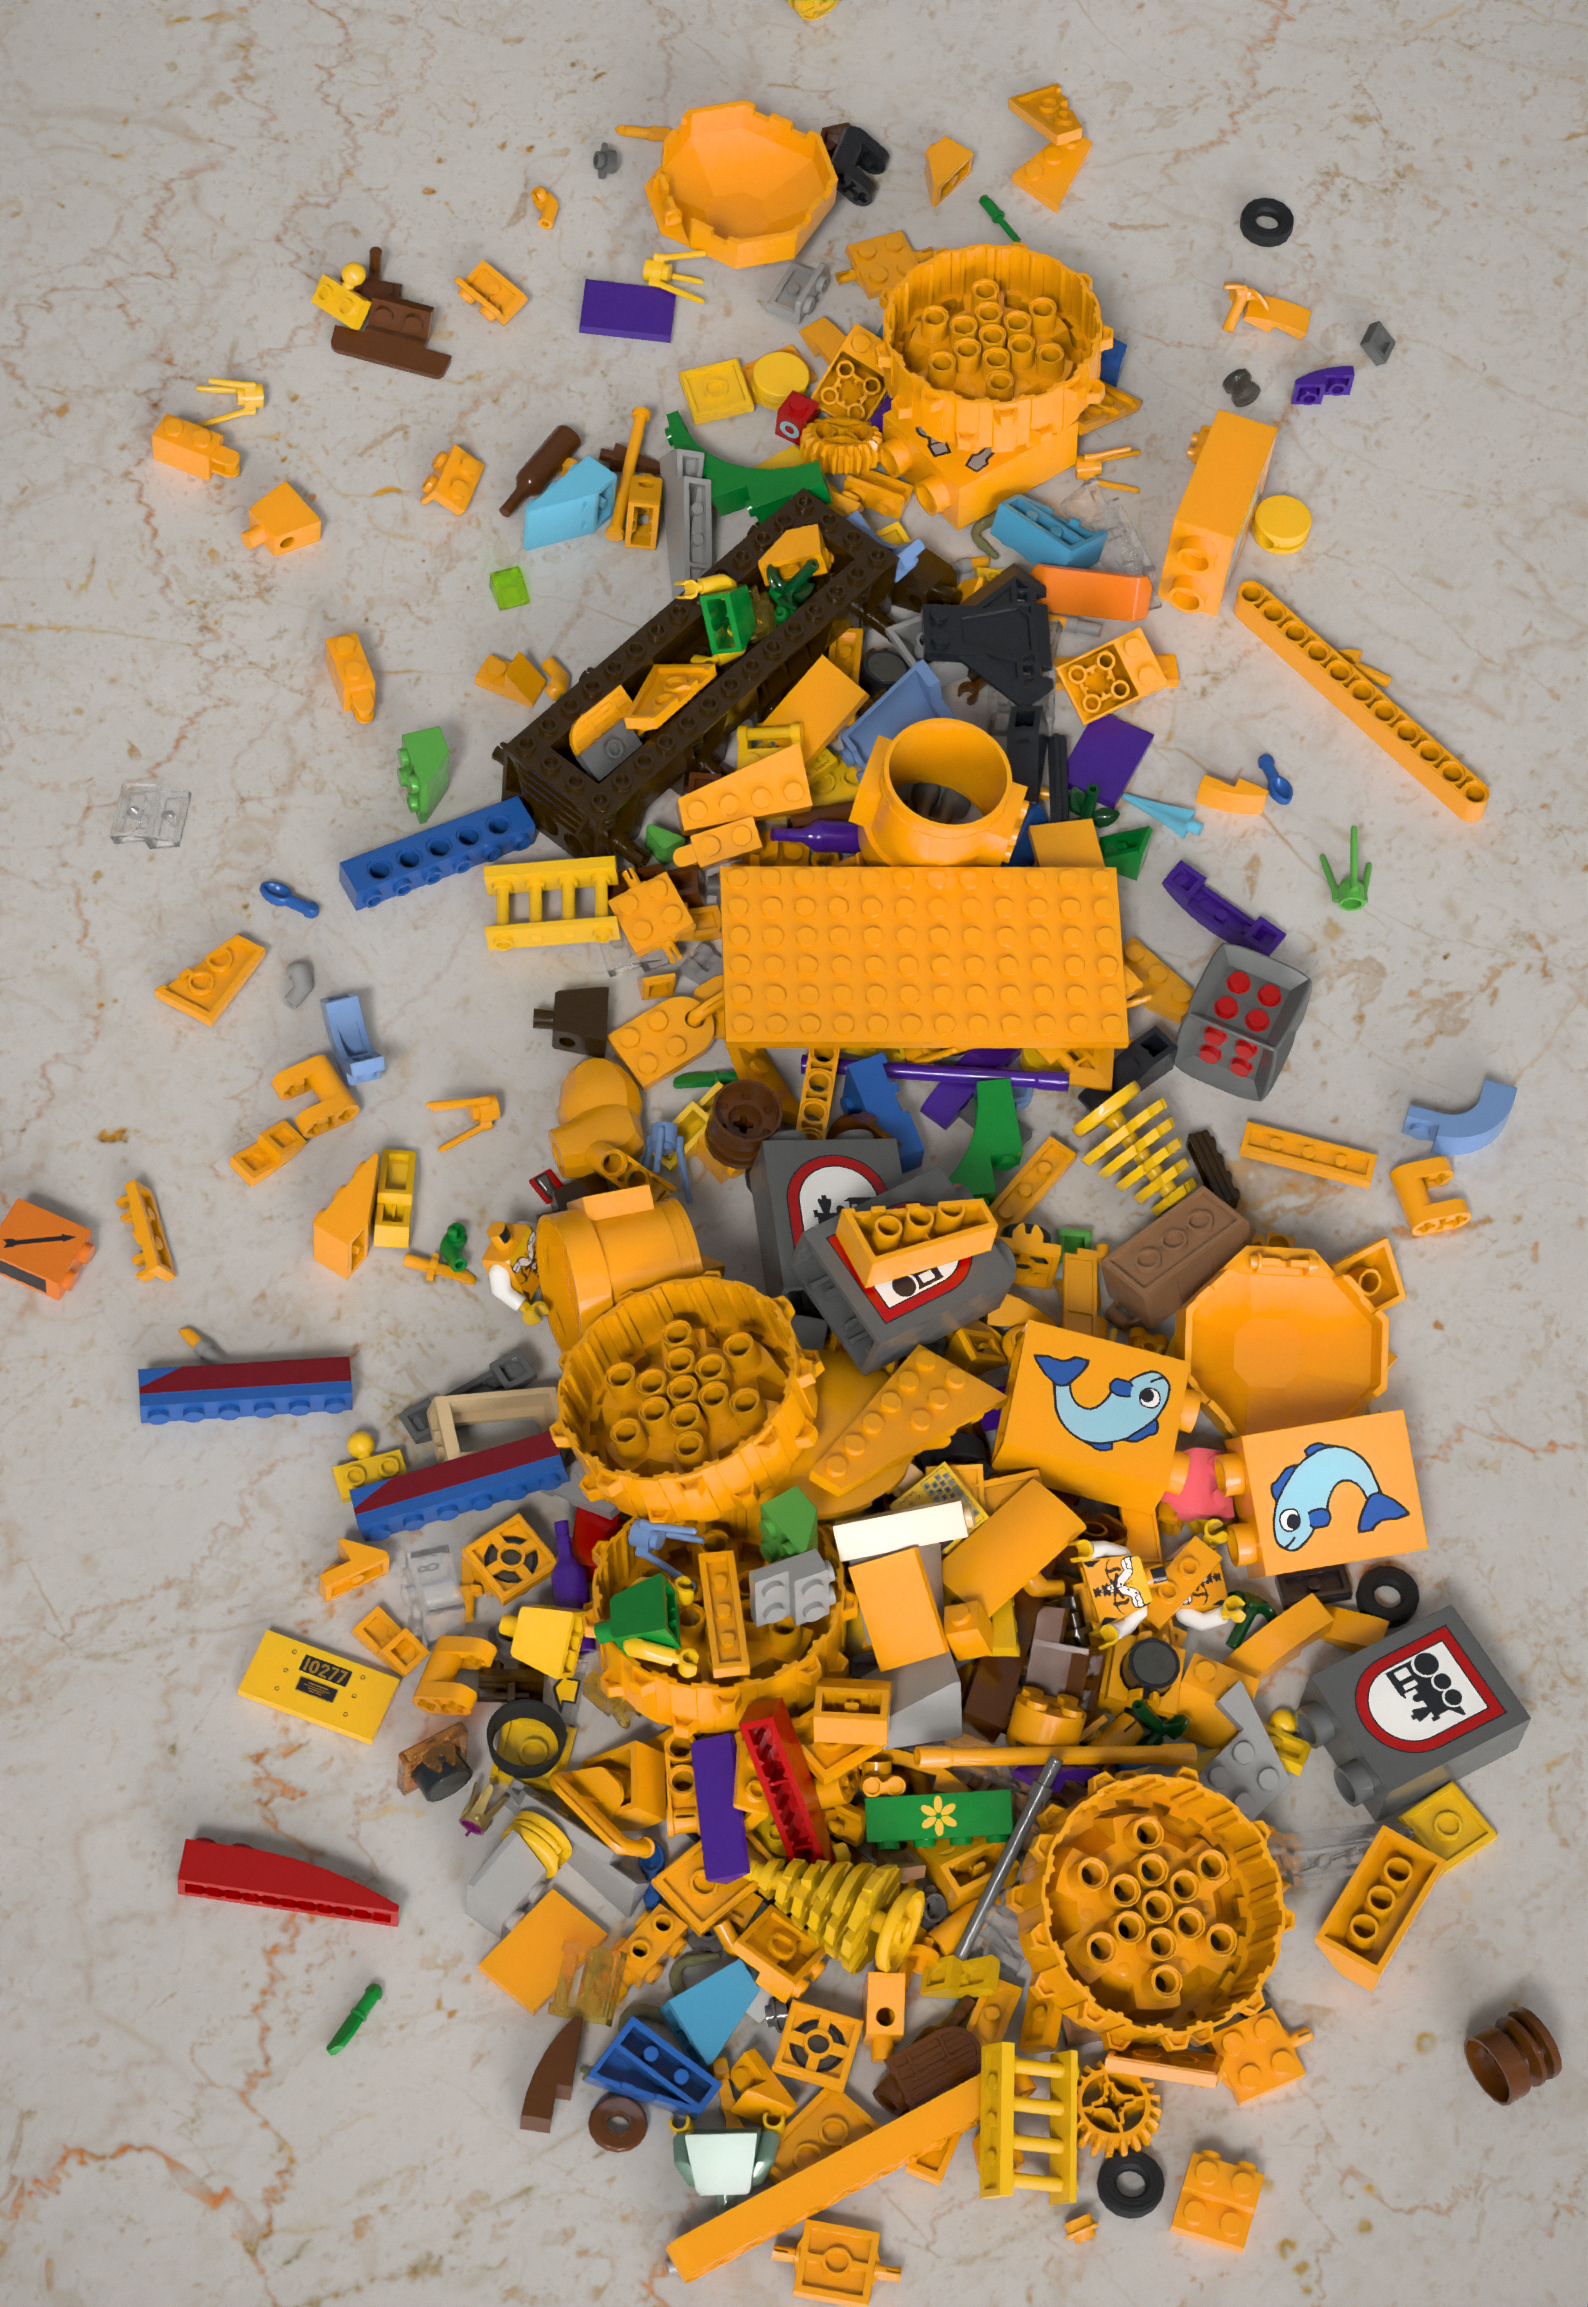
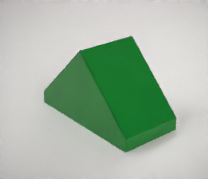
[1098,826,1153,881]

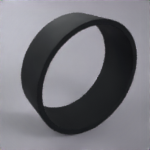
[486,1699,567,1779]

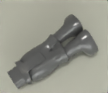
[911,782,971,824]

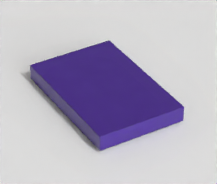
[579,279,676,343]
[1067,715,1154,809]

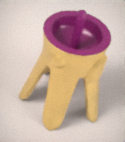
[459,1782,508,1837]

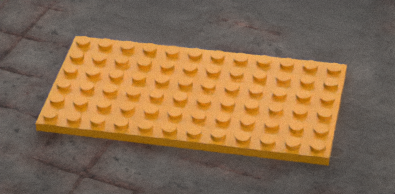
[719,866,1129,1048]

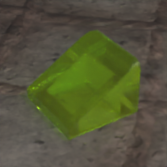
[489,566,530,611]

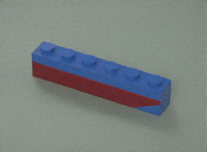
[138,1356,352,1425]
[349,1431,570,1542]

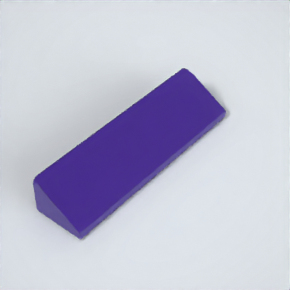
[691,1733,750,1885]

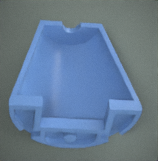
[840,659,958,783]

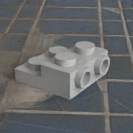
[749,1548,836,1627]

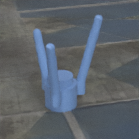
[641,1122,693,1204]
[628,1518,705,1589]

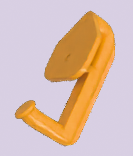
[549,1767,655,1859]

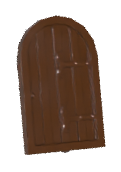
[883,2026,981,2111]

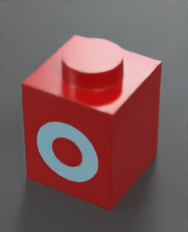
[775,390,820,446]

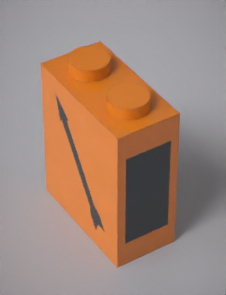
[0,1198,95,1301]

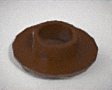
[588,2095,648,2153]

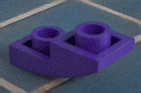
[1290,366,1355,405]

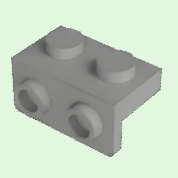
[766,262,829,324]

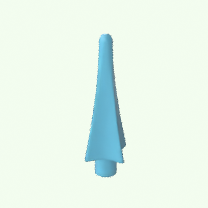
[1122,793,1204,839]

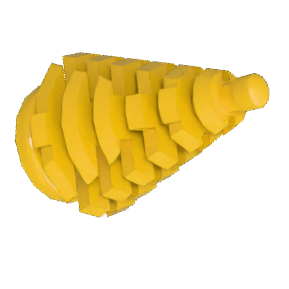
[1071,1080,1197,1216]
[742,1857,925,1976]

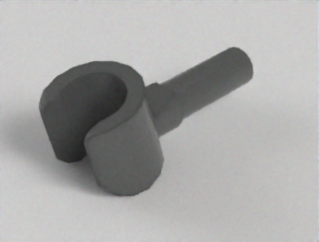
[706,876,721,914]

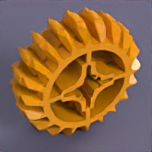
[800,415,884,476]
[1077,2060,1162,2160]

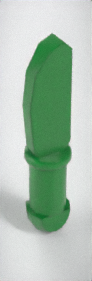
[979,195,1021,242]
[673,1071,738,1089]
[326,1984,383,2056]

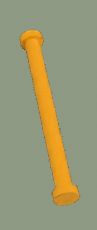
[605,407,651,542]

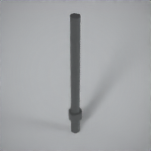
[953,1755,1063,1960]

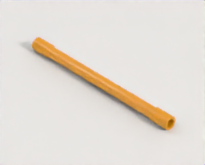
[913,1743,1197,1768]

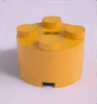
[1005,1686,1087,1747]

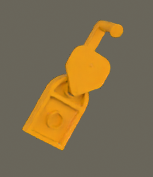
[607,975,725,1092]

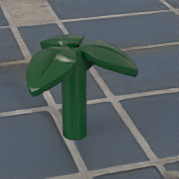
[767,559,819,611]
[1069,784,1120,829]
[1225,1590,1278,1650]
[1132,1699,1189,1746]

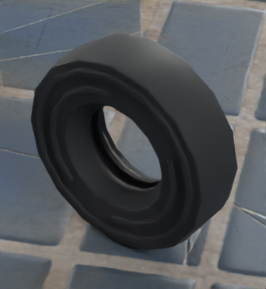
[1240,198,1294,247]
[1355,1566,1420,1628]
[1097,2150,1165,2219]

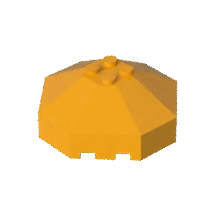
[644,100,838,269]
[1175,1245,1389,1440]

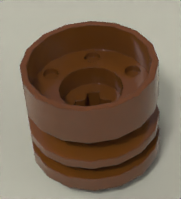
[704,1079,783,1169]
[1464,2007,1562,2106]

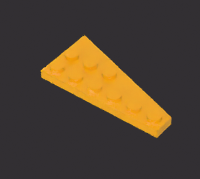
[809,1344,1009,1497]

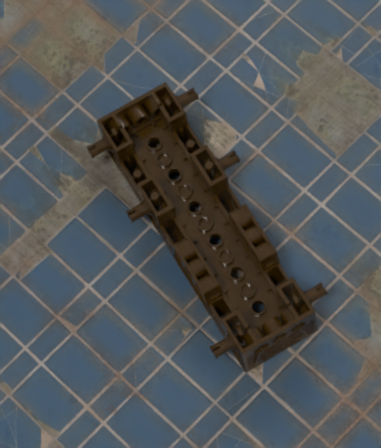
[492,488,900,868]

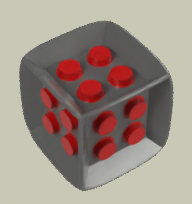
[1174,943,1312,1102]

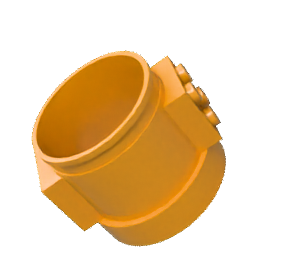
[849,718,1030,867]
[535,1184,704,1353]

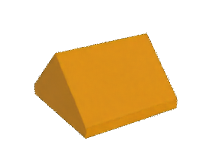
[1329,1237,1407,1311]

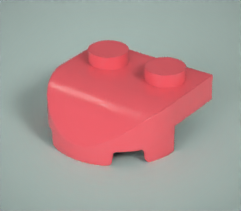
[1161,1448,1234,1523]

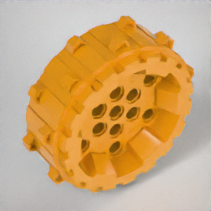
[871,242,1114,453]
[549,1270,825,1525]
[581,1506,859,1739]
[1005,1766,1295,2054]

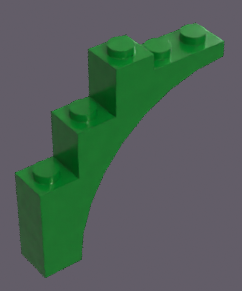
[665,410,833,525]
[948,1078,1023,1207]

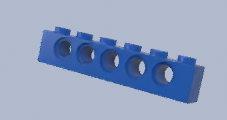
[339,796,535,911]

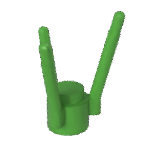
[1319,826,1372,911]

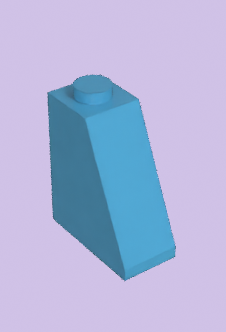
[658,1958,760,2069]

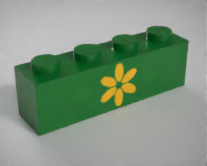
[865,1789,1016,1850]

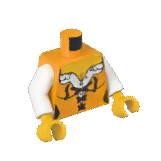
[482,1221,549,1326]
[1163,1519,1246,1631]
[1068,1539,1168,1650]

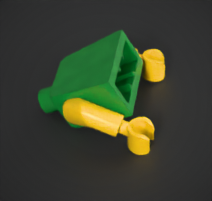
[674,574,756,667]
[594,1573,699,1678]

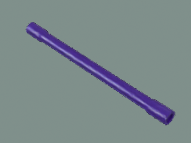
[801,1054,1070,1092]

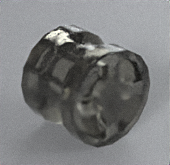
[1222,368,1261,408]

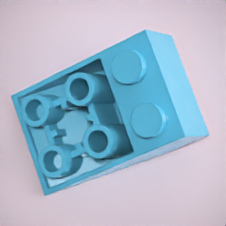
[523,455,617,551]

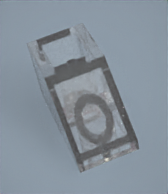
[979,1899,1028,1976]

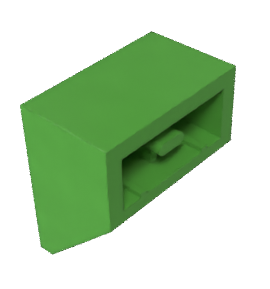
[397,726,449,824]
[759,1485,818,1564]

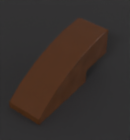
[608,864,705,909]
[520,2016,583,2134]

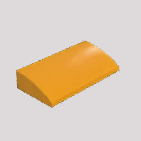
[942,1478,1087,1618]

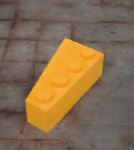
[675,742,813,836]
[835,1199,998,1288]

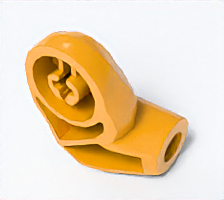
[548,1058,645,1179]

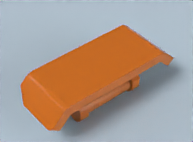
[1030,564,1152,622]

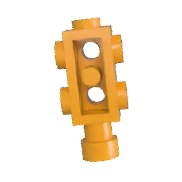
[596,1903,688,2005]

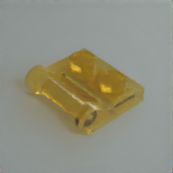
[547,1940,628,2027]

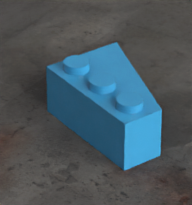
[990,494,1108,569]

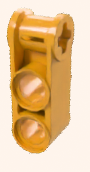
[585,1141,677,1202]
[664,1733,701,1838]

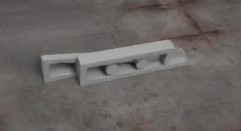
[659,449,712,599]
[503,1777,650,1918]

